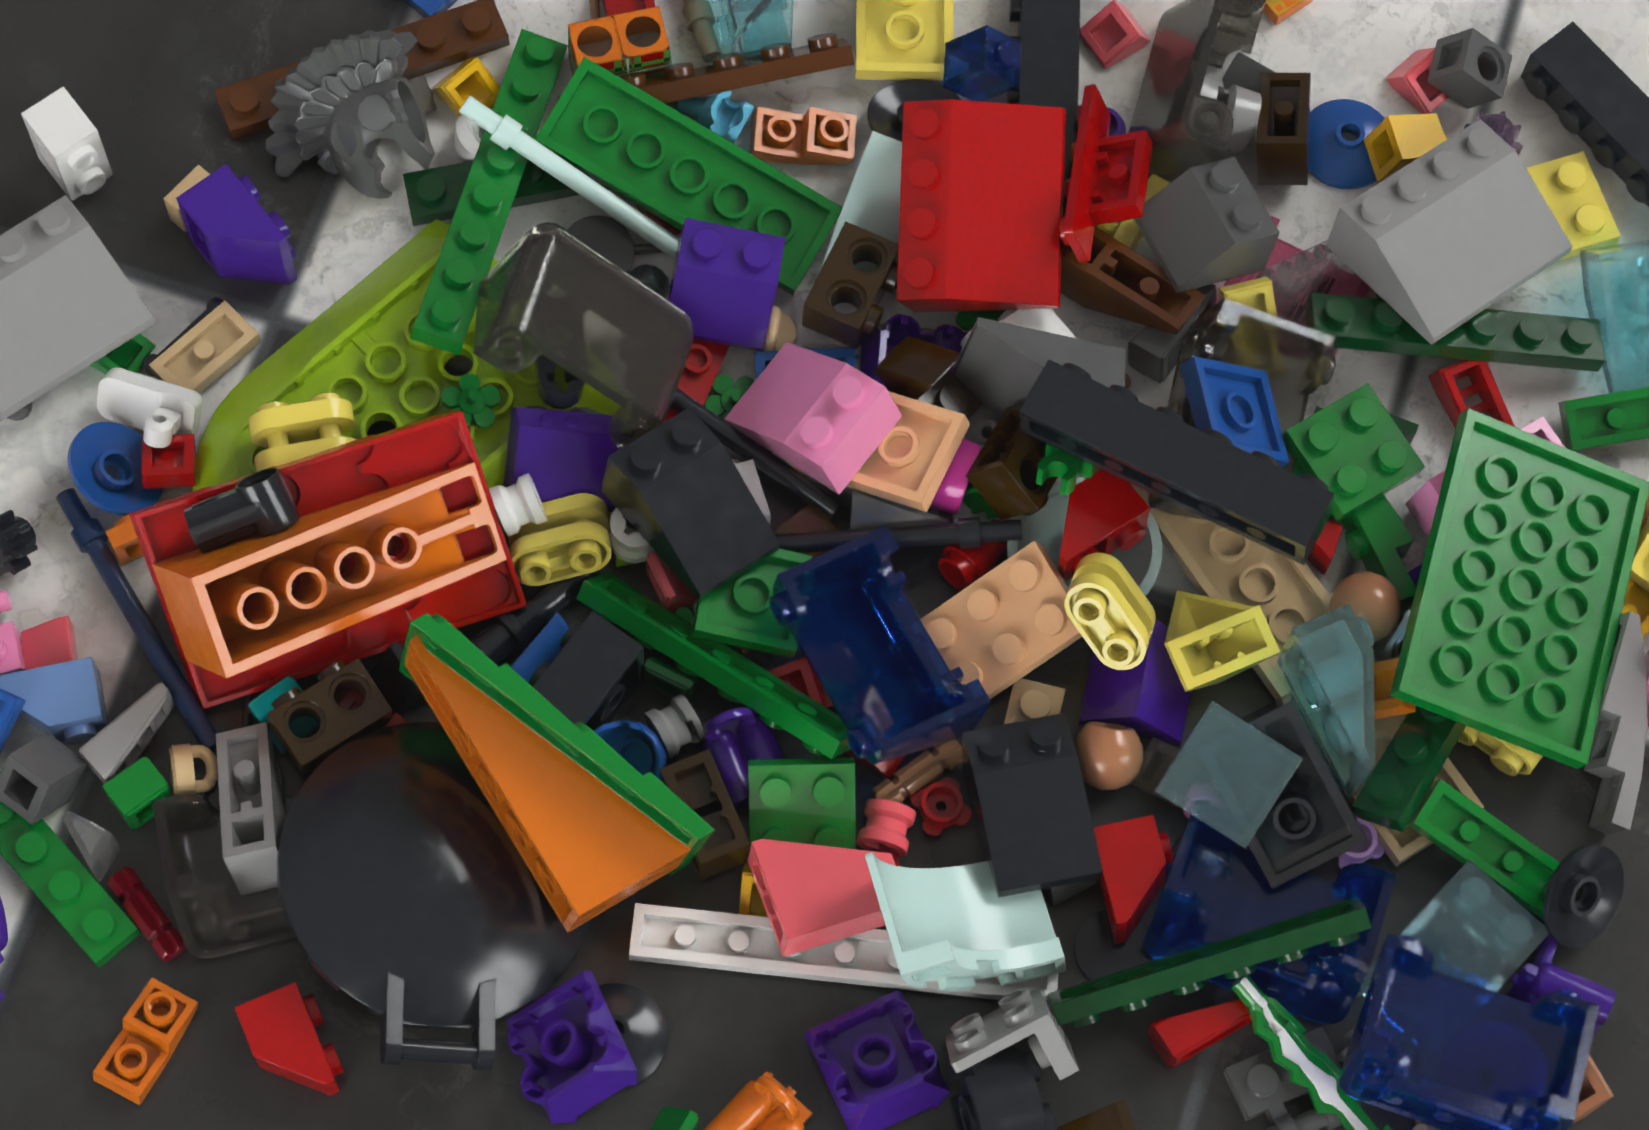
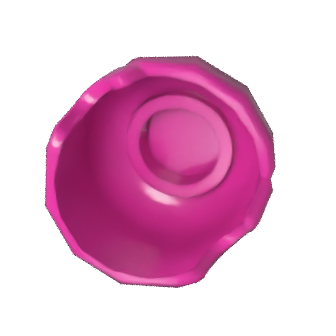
[930,438,982,514]

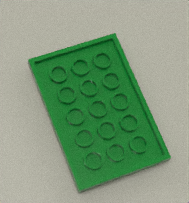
[1390,408,1649,769]

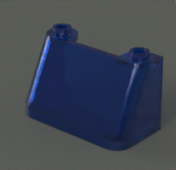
[769,525,991,765]
[1144,800,1396,1024]
[1339,934,1600,1130]

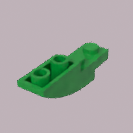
[1285,444,1416,613]

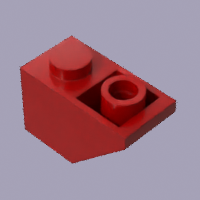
[1058,469,1150,582]
[234,982,344,1096]

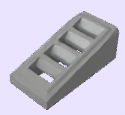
[79,682,175,784]

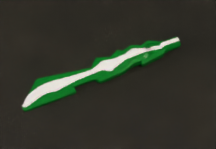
[1230,975,1392,1130]

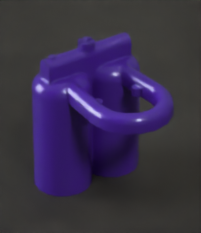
[702,707,786,812]
[1508,931,1616,1041]

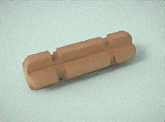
[871,735,963,804]

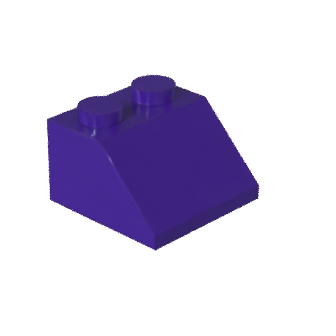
[662,218,785,352]

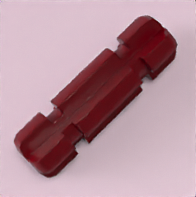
[108,866,187,963]

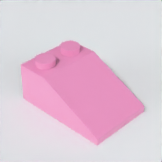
[724,342,903,495]

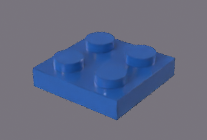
[1180,356,1289,468]

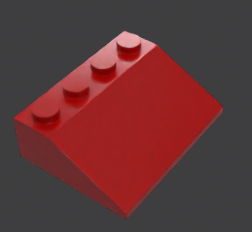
[896,99,1066,313]

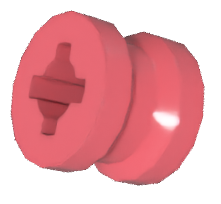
[856,798,916,857]

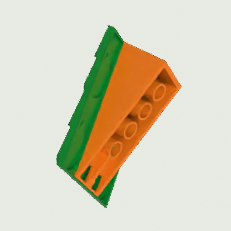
[399,613,715,933]

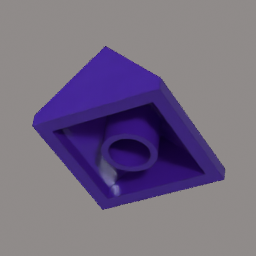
[1078,620,1191,746]

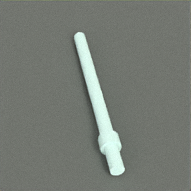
[459,95,679,260]

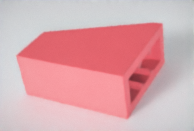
[747,839,896,957]

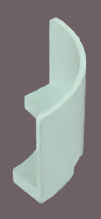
[865,852,1066,992]

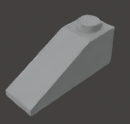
[216,722,286,895]

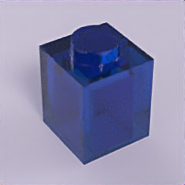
[943,25,1022,102]

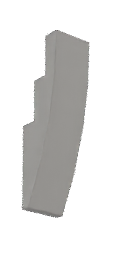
[1584,611,1647,834]

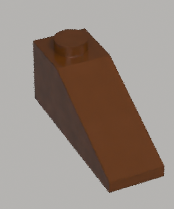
[1061,226,1205,335]

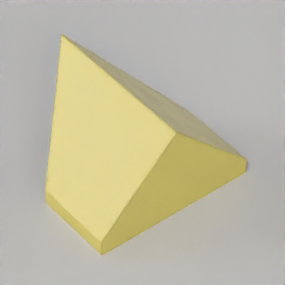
[1164,590,1281,692]

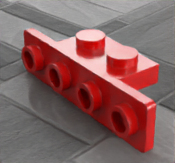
[1059,84,1153,263]

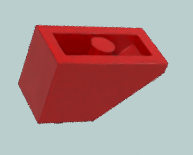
[1093,815,1173,944]

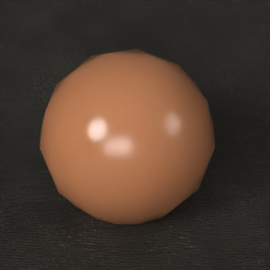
[1330,571,1402,643]
[1073,721,1143,791]

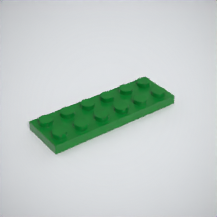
[535,57,843,296]

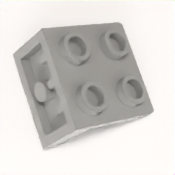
[945,987,1079,1080]

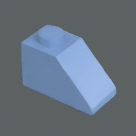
[0,657,109,744]

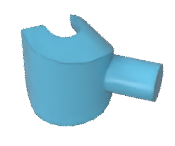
[678,91,755,144]

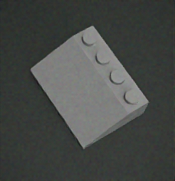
[1326,119,1573,345]
[0,195,157,422]

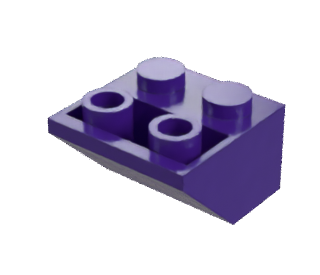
[176,164,297,285]

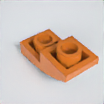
[749,106,857,165]
[93,977,198,1106]

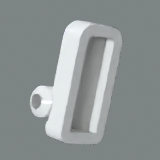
[97,368,202,448]

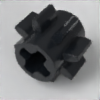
[0,510,38,576]

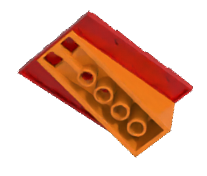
[129,410,527,709]

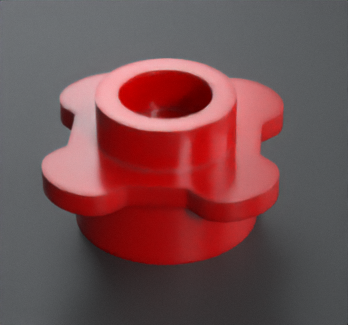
[911,777,971,837]

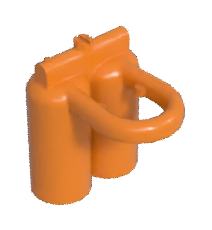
[703,1071,813,1130]

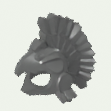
[266,30,437,199]

